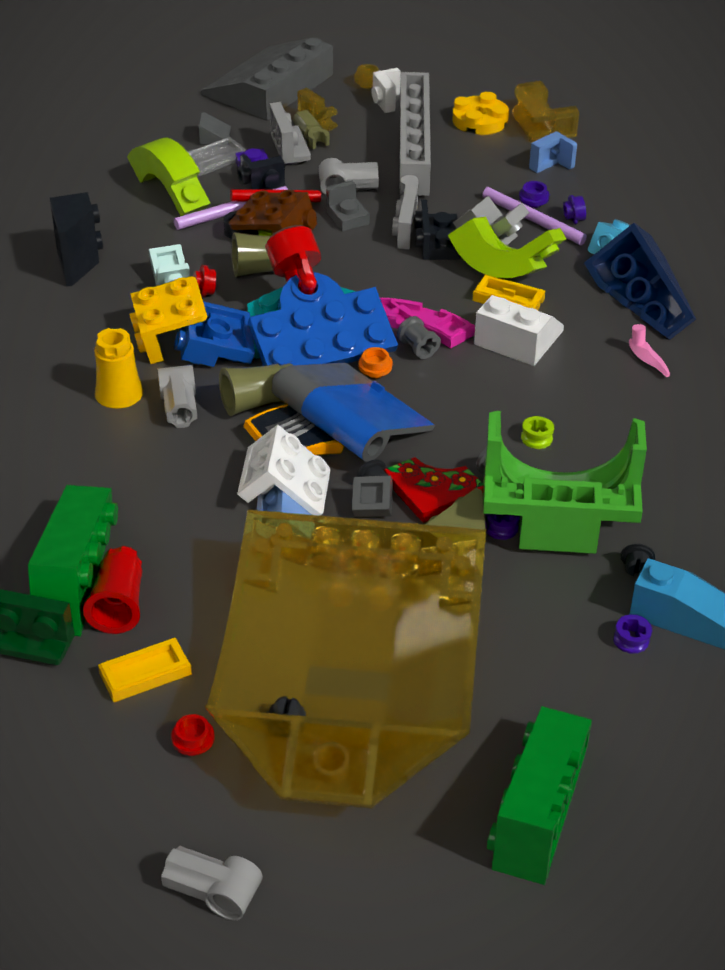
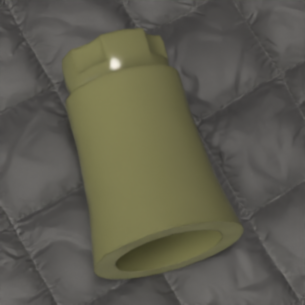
[231,232,274,277]
[219,363,293,416]

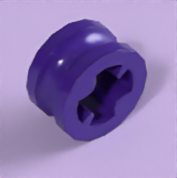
[485,514,520,540]
[613,615,653,654]

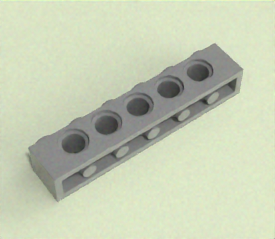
[399,72,431,197]

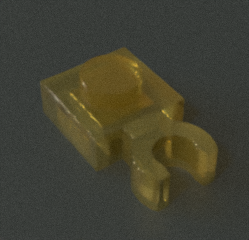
[298,88,337,131]

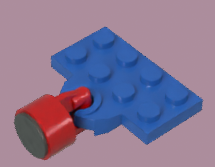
[248,225,398,366]

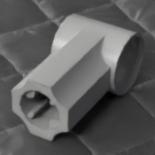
[318,158,379,195]
[157,365,197,428]
[161,846,263,921]

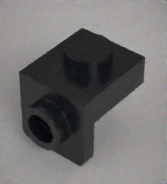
[237,154,285,190]

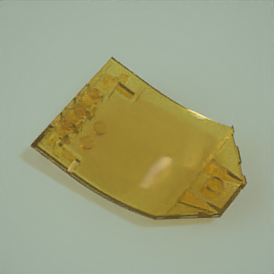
[205,510,486,809]

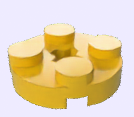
[452,92,509,135]

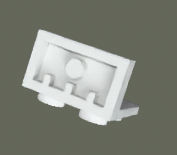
[237,424,330,518]

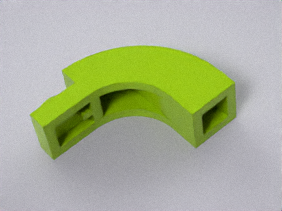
[127,137,210,216]
[448,217,567,278]

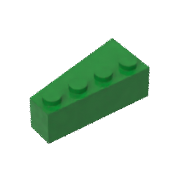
[28,485,118,637]
[487,706,592,885]

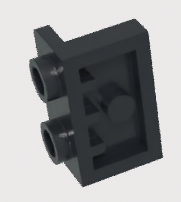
[414,199,461,260]

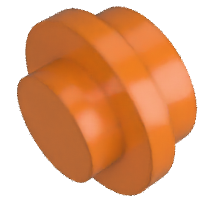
[358,347,393,378]

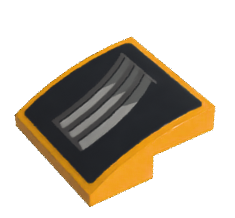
[243,404,344,455]

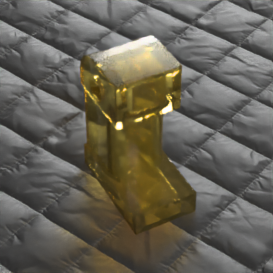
[513,81,579,143]

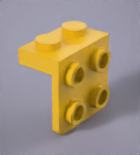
[129,276,207,364]

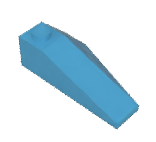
[630,558,725,650]

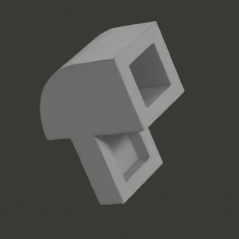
[453,196,529,245]

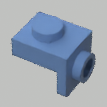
[529,131,577,173]

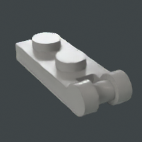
[392,175,419,250]

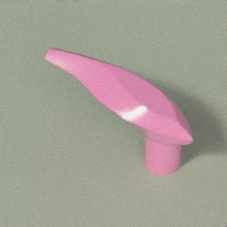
[629,324,670,377]

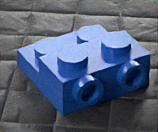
[174,301,255,367]

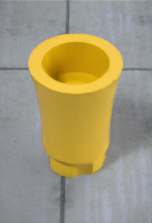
[94,328,143,409]

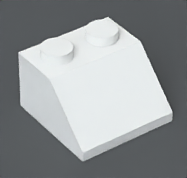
[474,295,564,366]

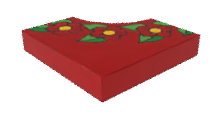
[384,457,483,523]

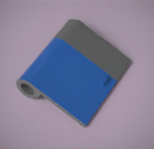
[272,363,435,462]

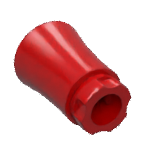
[83,546,142,634]

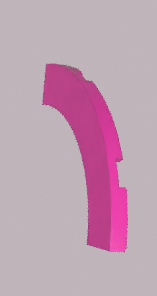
[380,298,475,349]

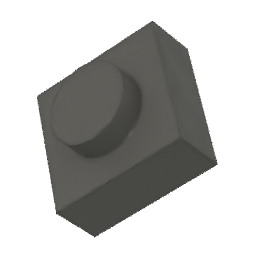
[352,476,393,517]

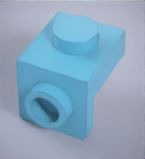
[588,219,630,254]

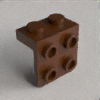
[229,190,317,234]

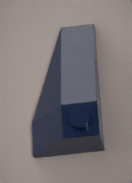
[584,223,696,339]

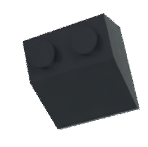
[49,192,103,287]

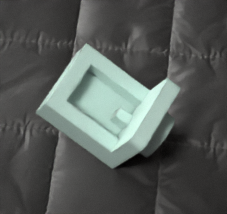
[149,244,190,286]

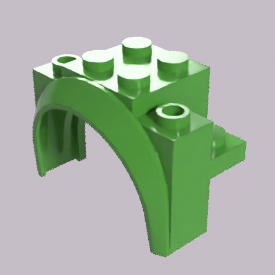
[483,411,647,554]

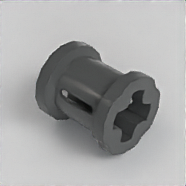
[397,316,441,359]

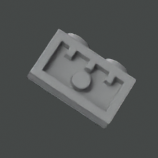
[270,102,311,164]

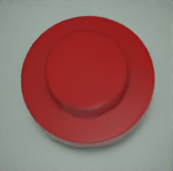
[193,265,216,298]
[171,714,215,756]

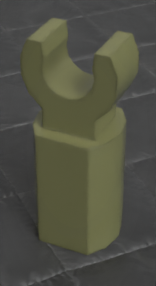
[293,110,330,149]

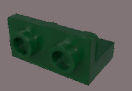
[0,589,75,665]

